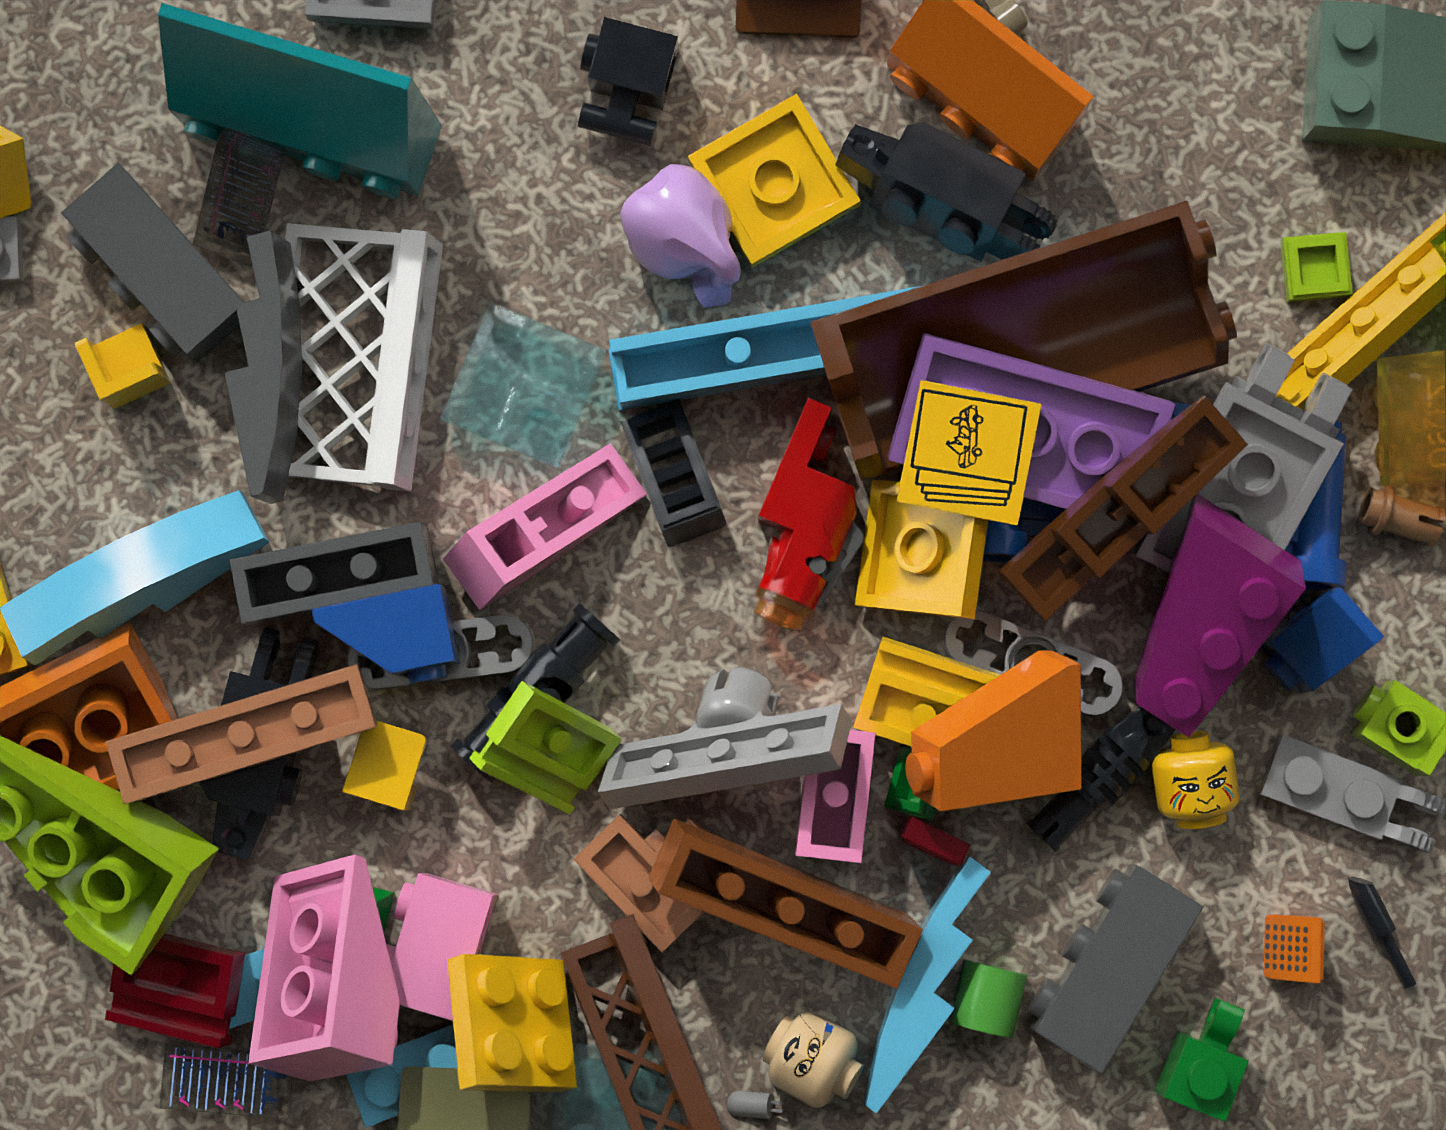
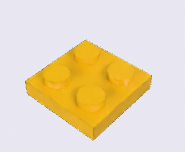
[688,93,861,269]
[855,480,989,619]
[447,953,577,1092]

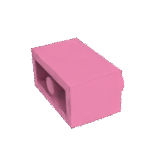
[794,730,876,863]
[386,873,498,1021]

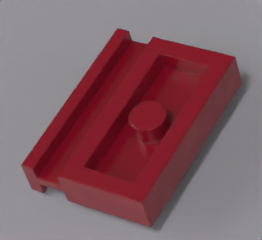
[105,933,245,1048]

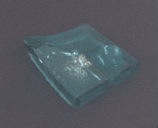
[440,302,607,468]

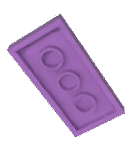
[887,332,1175,509]

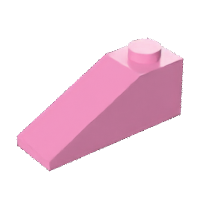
[443,443,647,610]

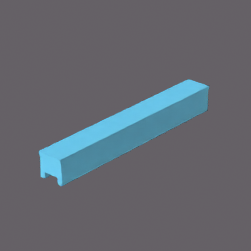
[608,286,920,411]

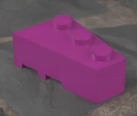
[1135,493,1306,738]

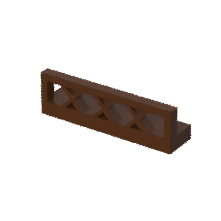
[561,914,721,1130]

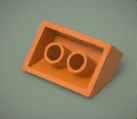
[887,0,1094,181]
[0,622,178,790]

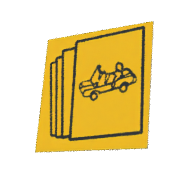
[896,380,1042,526]

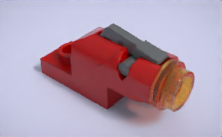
[753,398,864,633]

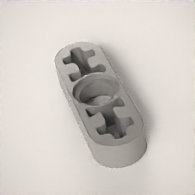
[944,610,1123,716]
[348,615,534,690]

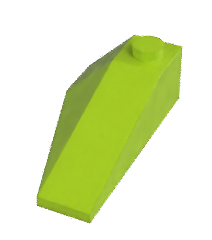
[0,736,219,975]

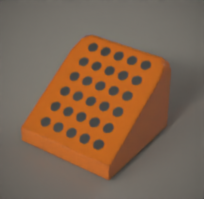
[1264,914,1325,983]

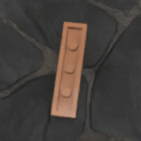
[105,664,378,804]

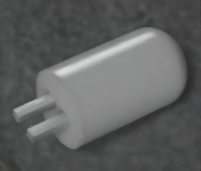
[727,1091,784,1119]

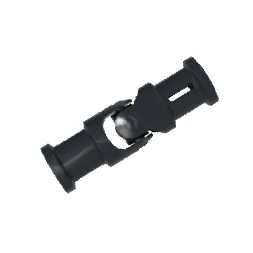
[451,603,620,782]

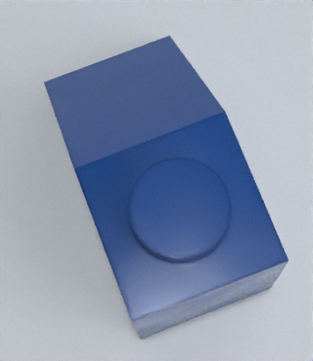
[312,584,460,685]
[1261,587,1384,693]

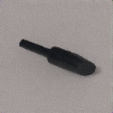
[1348,877,1417,989]

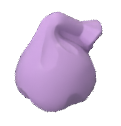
[620,164,741,308]

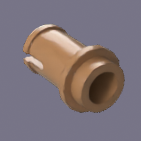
[1358,486,1446,547]

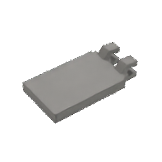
[1133,343,1353,573]

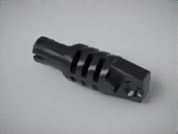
[1026,706,1176,852]

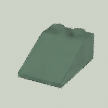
[1302,0,1446,151]

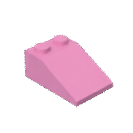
[248,855,400,1082]

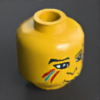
[1152,731,1240,829]

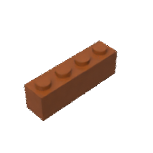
[648,819,923,989]

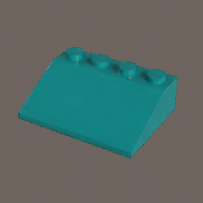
[158,3,442,199]

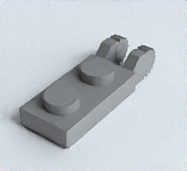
[1257,735,1446,853]

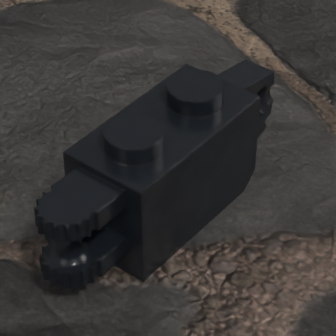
[835,122,1057,262]
[199,627,319,859]

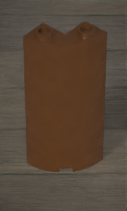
[810,201,1237,481]

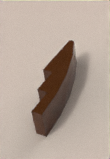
[998,396,1248,621]

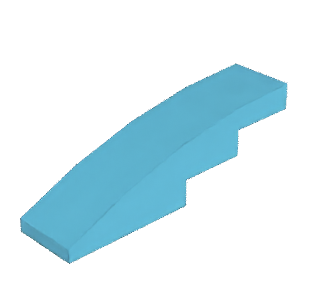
[0,490,270,666]
[864,856,991,1114]

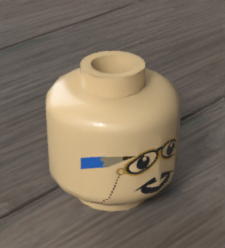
[763,1011,864,1108]

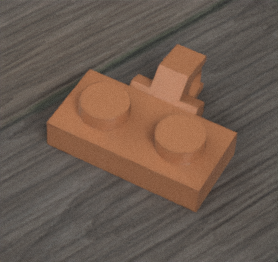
[573,814,707,952]

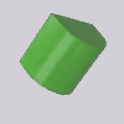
[949,959,1028,1038]

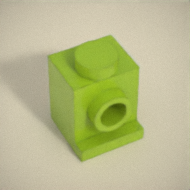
[1352,680,1446,777]

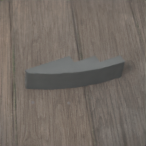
[225,230,302,504]

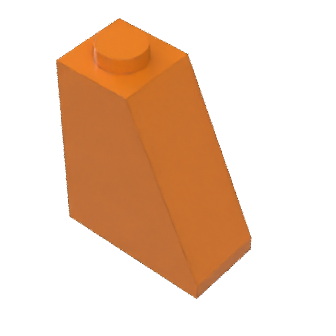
[906,649,1081,811]

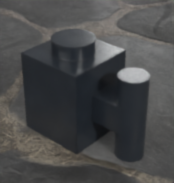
[578,17,679,146]

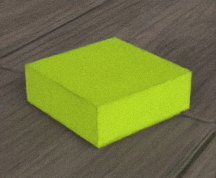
[1280,232,1353,303]

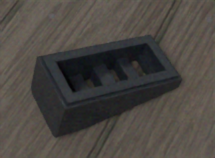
[620,399,726,546]

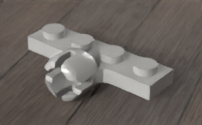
[598,667,852,810]

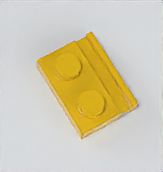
[853,636,1001,747]

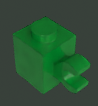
[1154,997,1249,1122]

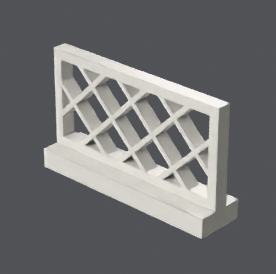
[285,223,443,492]

